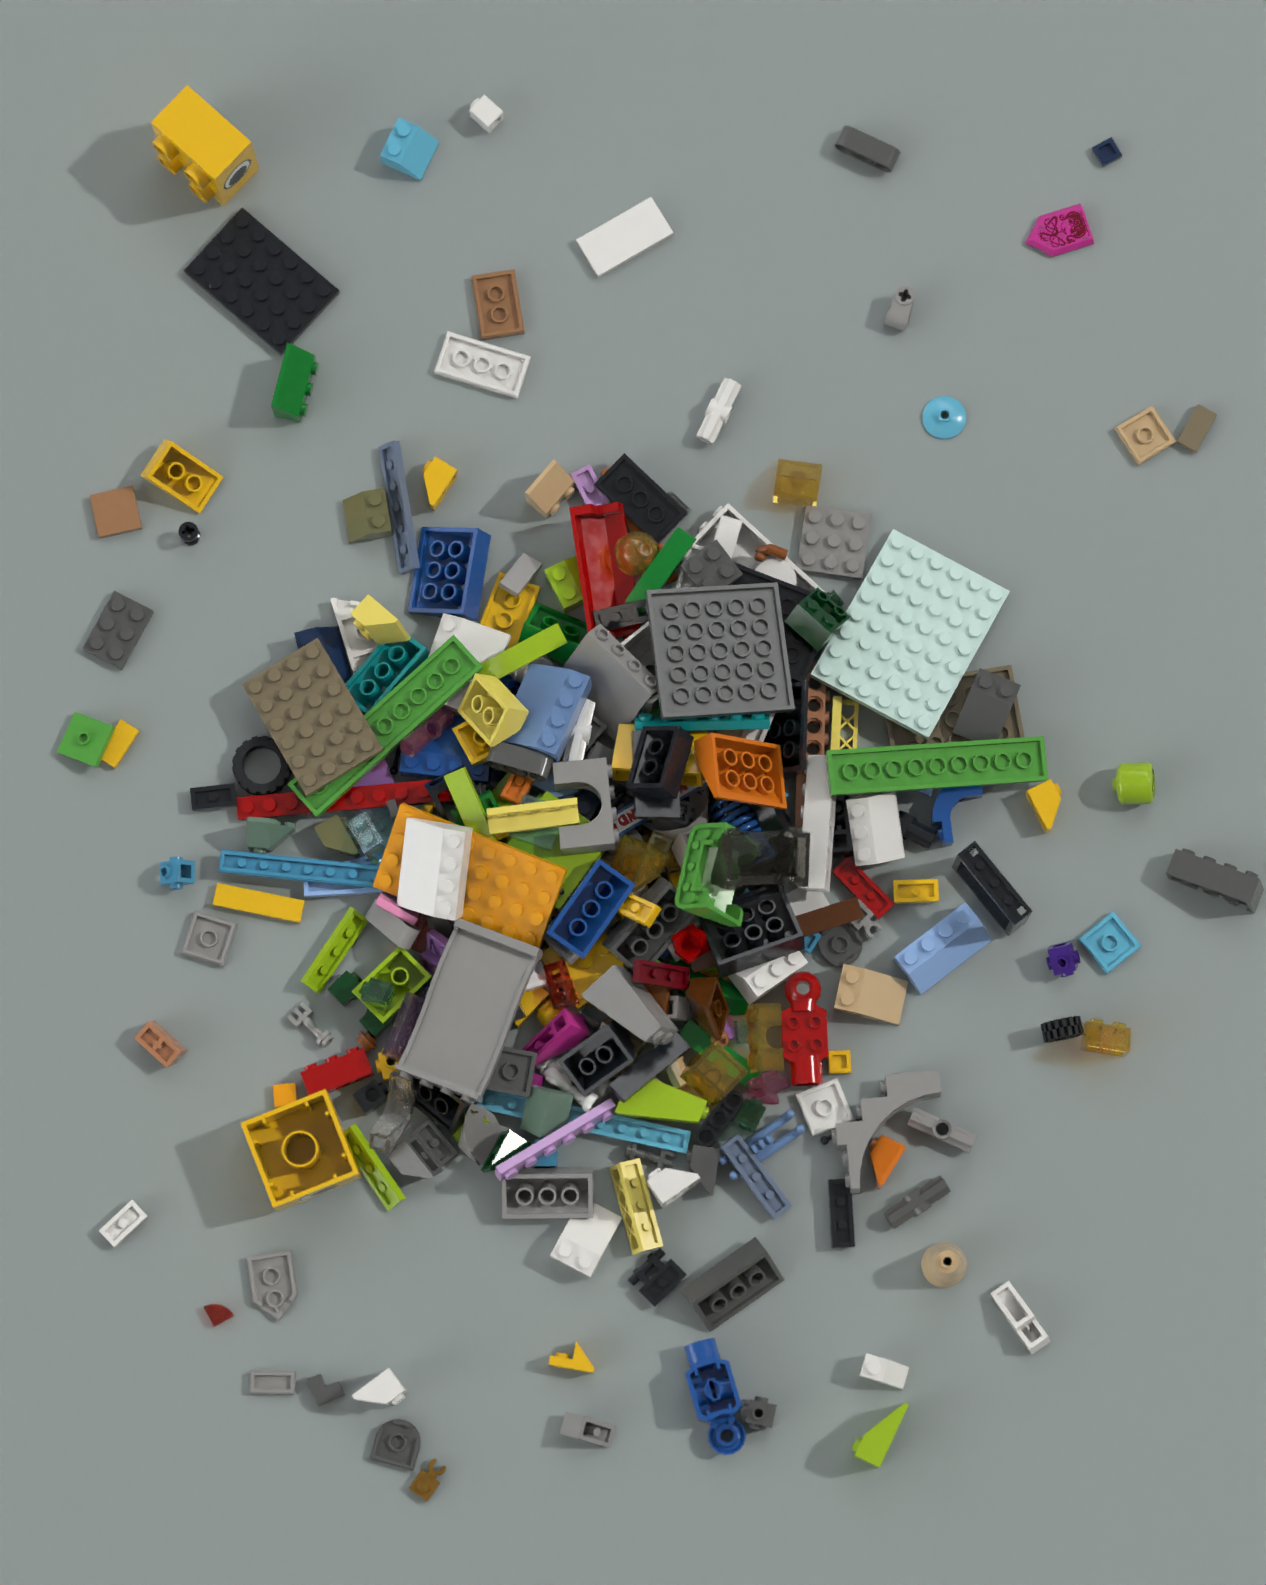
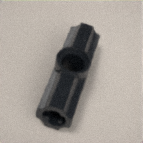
[899,810,937,849]

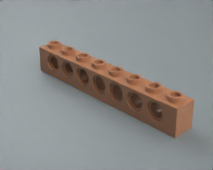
[794,661,830,837]

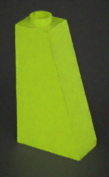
[615,1079,710,1124]

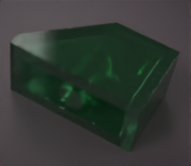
[359,977,396,1013]
[734,1097,766,1134]

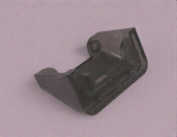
[711,826,810,890]

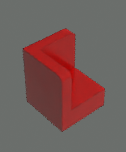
[671,923,709,963]

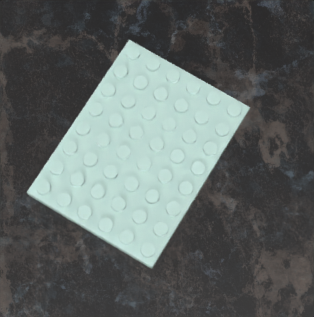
[810,529,1010,740]

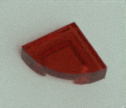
[204,1304,234,1327]

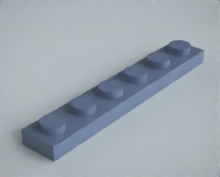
[379,441,420,574]

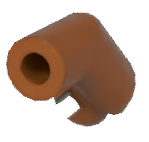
[754,544,788,562]

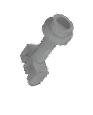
[287,1001,333,1047]

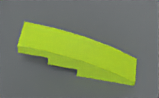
[479,623,568,679]

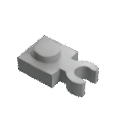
[849,899,882,939]

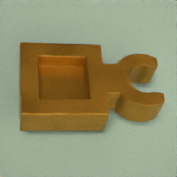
[408,1459,446,1502]

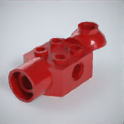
[781,971,829,1086]

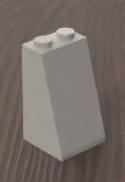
[581,965,678,1045]

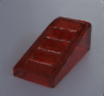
[543,959,580,1010]

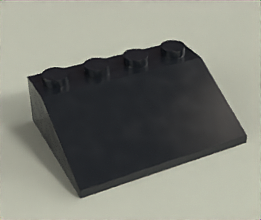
[763,680,809,779]
[697,881,805,978]

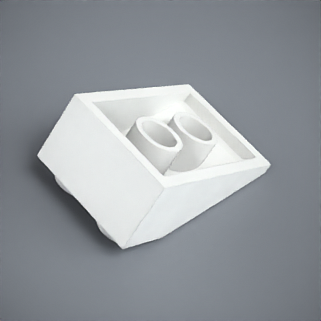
[550,1202,622,1278]

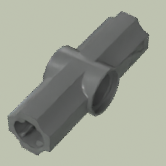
[883,1175,951,1229]

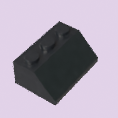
[626,726,694,799]
[557,1019,636,1096]
[402,1077,478,1136]

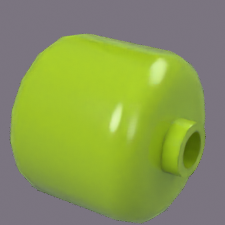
[1112,762,1155,805]

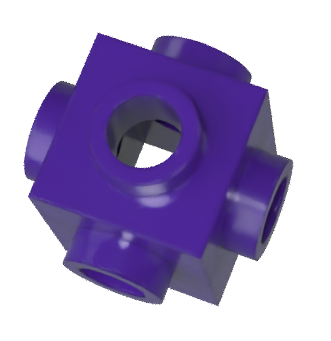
[1046,941,1081,977]

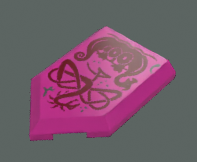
[1025,204,1094,257]

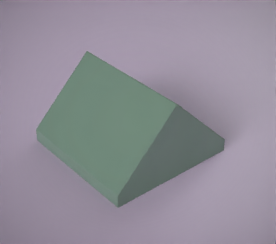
[520,1085,574,1138]

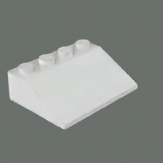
[428,613,511,712]
[397,817,473,921]

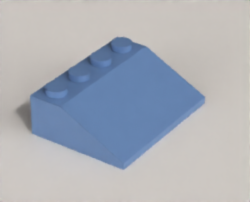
[502,663,592,763]

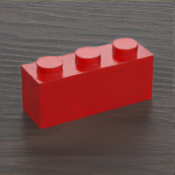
[300,1046,374,1095]

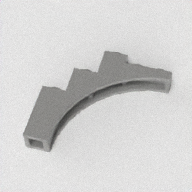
[831,1070,942,1194]

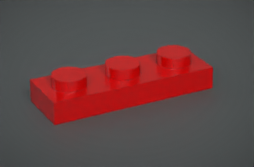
[832,856,895,920]

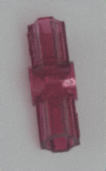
[400,706,454,757]

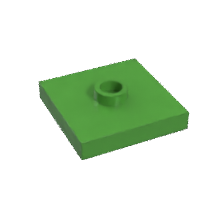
[57,712,115,768]

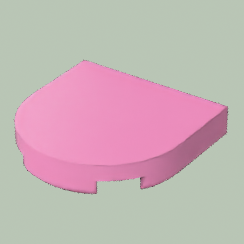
[375,891,420,926]

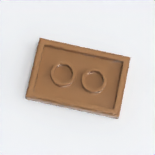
[471,269,525,340]

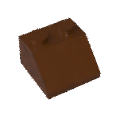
[686,976,730,1041]

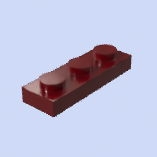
[632,959,690,990]

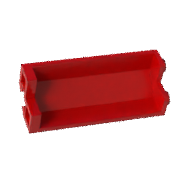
[569,502,641,641]

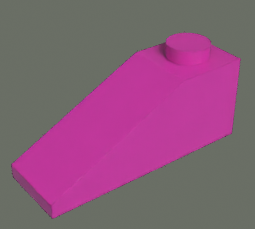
[521,1009,589,1066]

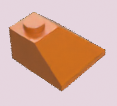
[868,1135,906,1189]

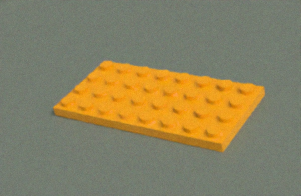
[372,803,568,948]

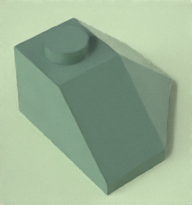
[247,817,296,854]

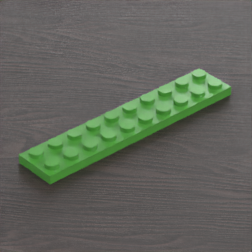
[287,635,484,818]
[825,736,1049,796]

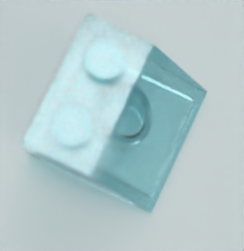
[346,807,394,865]

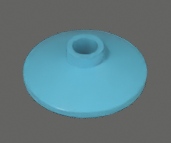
[922,396,966,439]

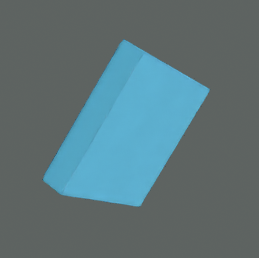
[1078,912,1142,974]

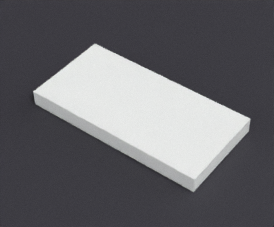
[576,197,673,278]
[434,331,531,399]

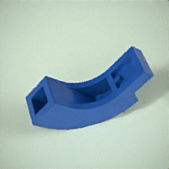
[931,786,983,846]

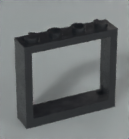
[952,841,1032,936]

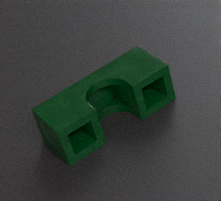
[328,970,395,1039]

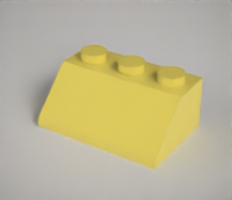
[457,673,529,747]

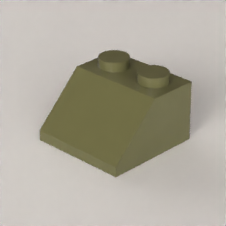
[342,488,393,543]

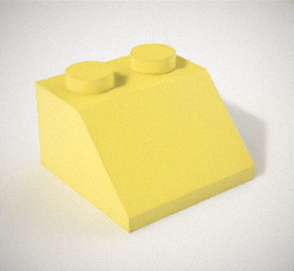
[350,594,411,644]

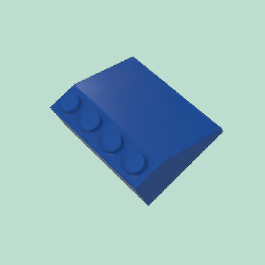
[407,527,491,621]
[399,713,492,785]

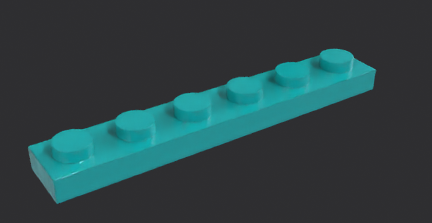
[634,713,770,731]

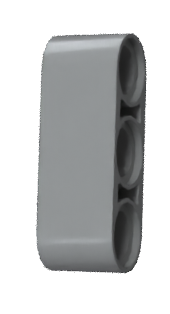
[365,897,421,950]

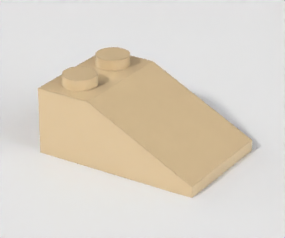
[833,964,908,1025]

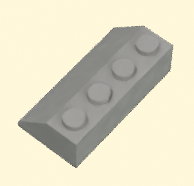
[502,1167,593,1219]

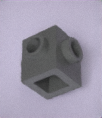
[741,1396,777,1431]

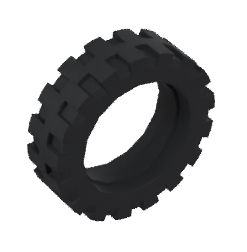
[232,736,292,795]

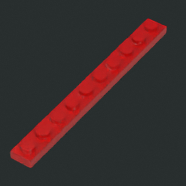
[236,780,454,820]

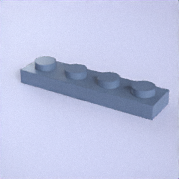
[719,1133,792,1220]

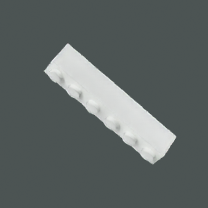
[795,755,837,892]

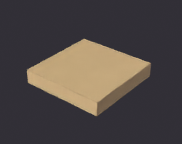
[1115,405,1176,466]

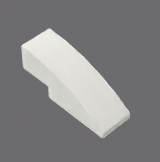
[990,1281,1050,1355]

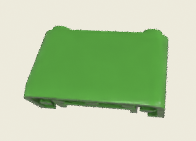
[675,822,759,927]

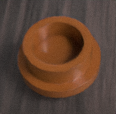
[356,1031,377,1052]

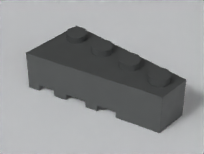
[1166,848,1264,913]

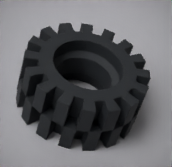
[1040,1016,1084,1043]

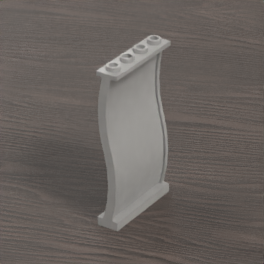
[395,918,543,1104]

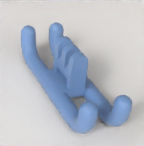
[719,1110,805,1180]

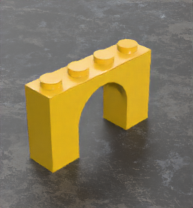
[612,723,708,787]

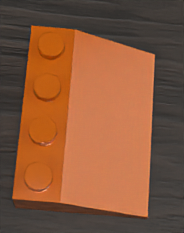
[694,732,787,810]

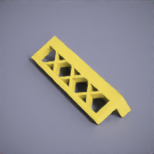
[830,696,859,750]
[487,797,580,835]
[609,1158,663,1255]

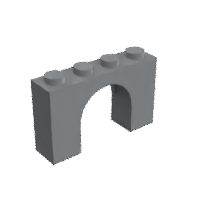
[552,757,619,855]

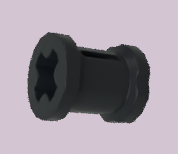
[178,522,201,546]

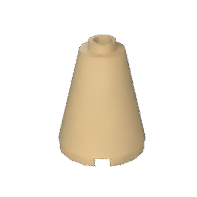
[921,1242,967,1288]

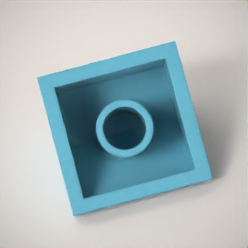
[380,117,439,181]

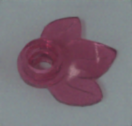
[745,1070,791,1104]

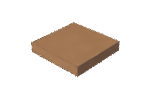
[90,486,142,539]

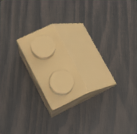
[525,459,575,519]

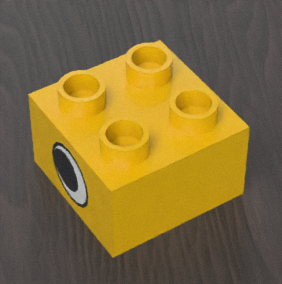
[151,85,259,206]
[240,1089,362,1212]

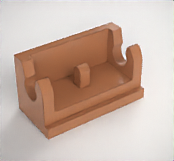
[134,1020,187,1068]

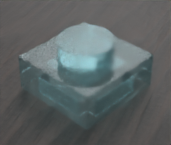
[734,1019,760,1044]

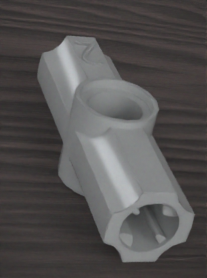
[907,1107,977,1153]

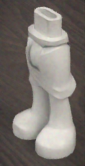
[535,1056,612,1112]

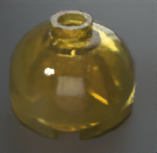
[614,531,659,576]

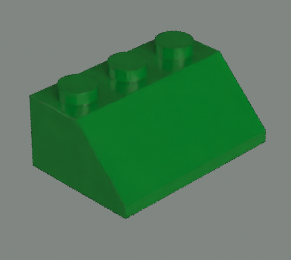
[271,343,319,423]
[518,603,588,665]

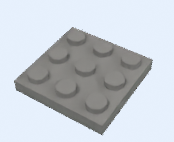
[797,505,871,580]

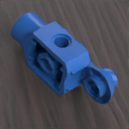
[684,1338,746,1455]

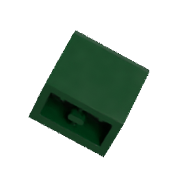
[785,587,851,651]

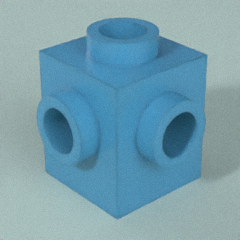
[160,857,195,890]

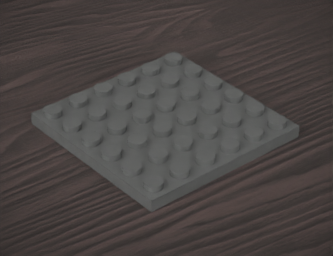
[645,582,795,720]

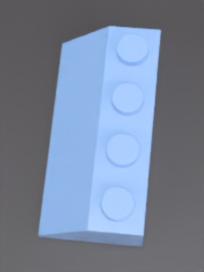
[893,902,992,995]

